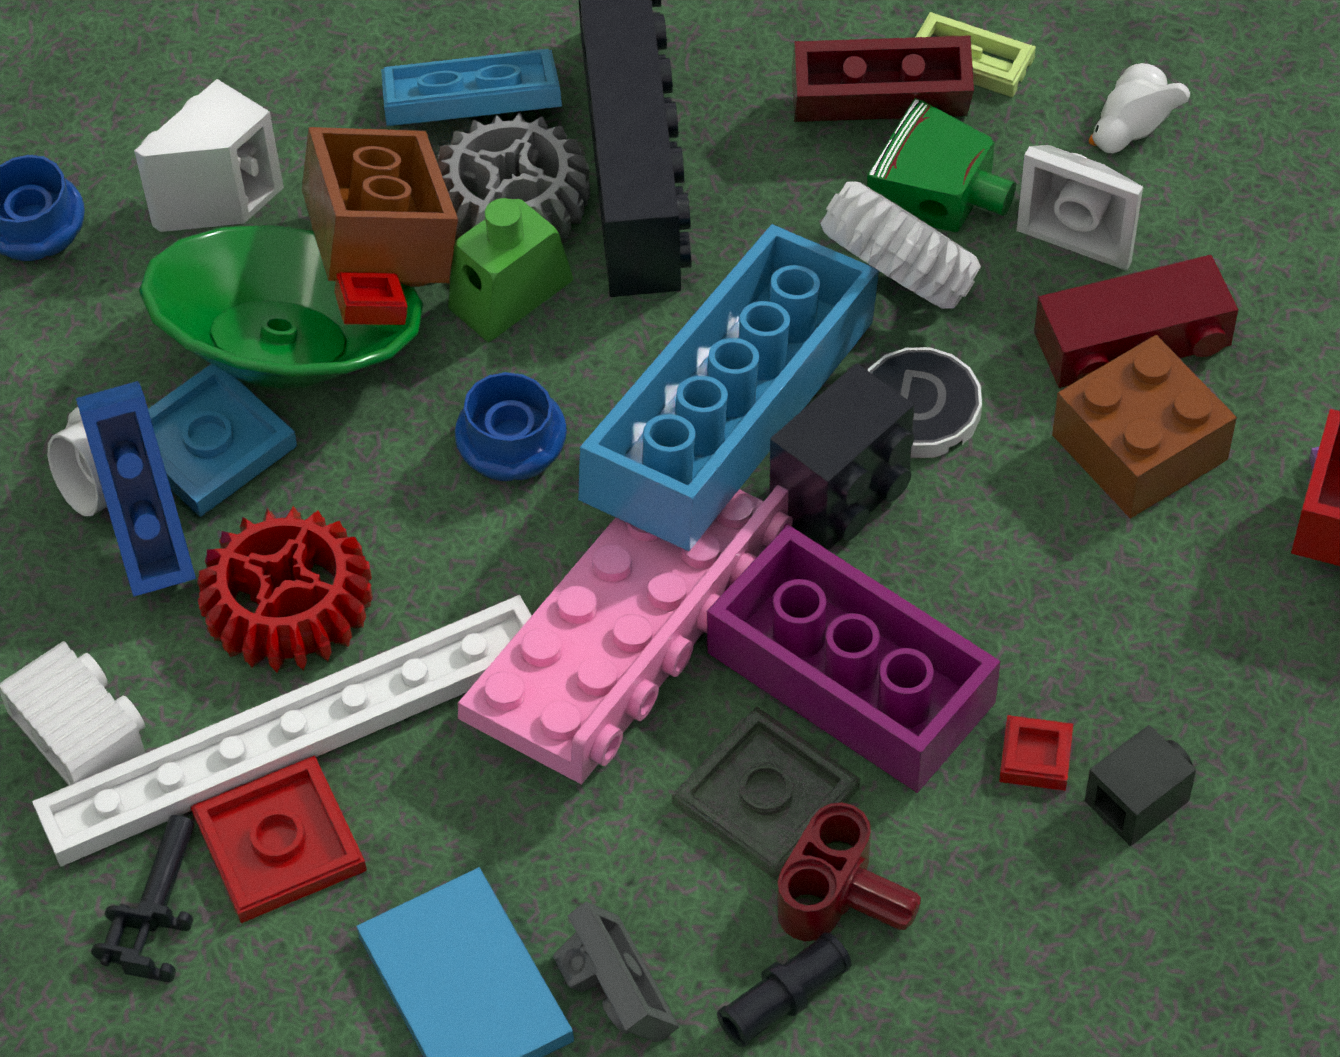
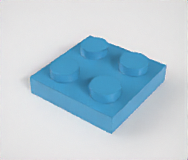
[148,364,297,517]

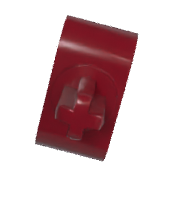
[777,803,921,942]

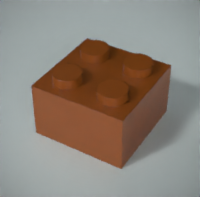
[1052,335,1237,519]

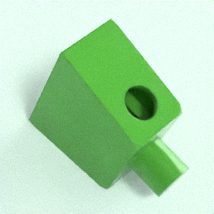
[448,198,573,343]

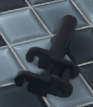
[91,815,195,983]

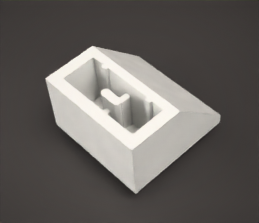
[134,79,284,232]

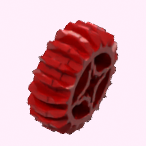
[197,506,373,673]

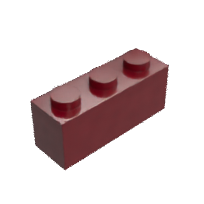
[791,36,974,122]
[1034,255,1239,388]

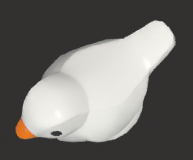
[1089,63,1190,154]

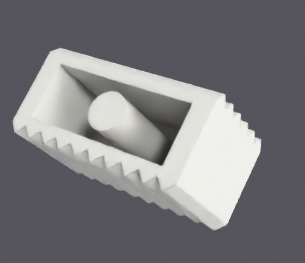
[0,641,145,785]

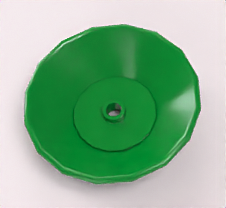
[139,225,423,389]

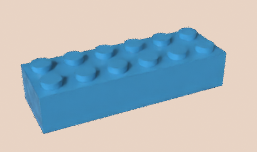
[578,224,879,551]

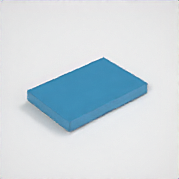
[381,49,562,126]
[356,867,574,1057]

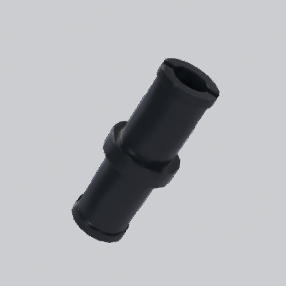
[717,932,852,1048]

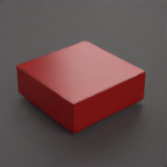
[334,272,408,325]
[999,715,1074,791]

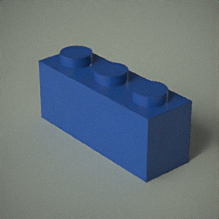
[76,381,196,597]

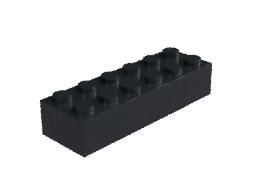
[578,0,692,297]

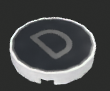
[868,347,982,458]

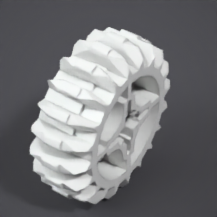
[820,182,981,309]

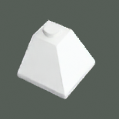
[1016,145,1143,271]

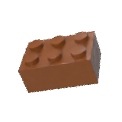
[302,127,458,287]

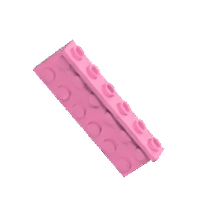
[458,485,793,785]

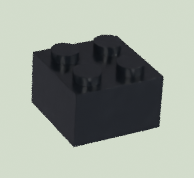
[769,363,915,550]

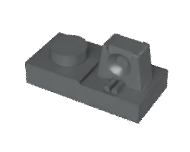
[553,901,679,1042]

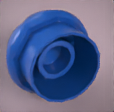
[0,155,85,261]
[455,372,567,481]

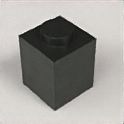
[1084,725,1196,847]

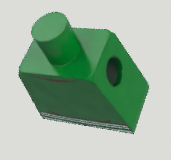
[867,98,1016,232]

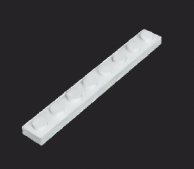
[32,595,532,867]

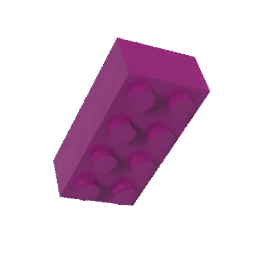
[707,525,1001,793]

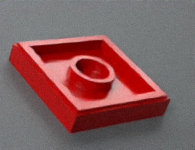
[190,755,367,923]

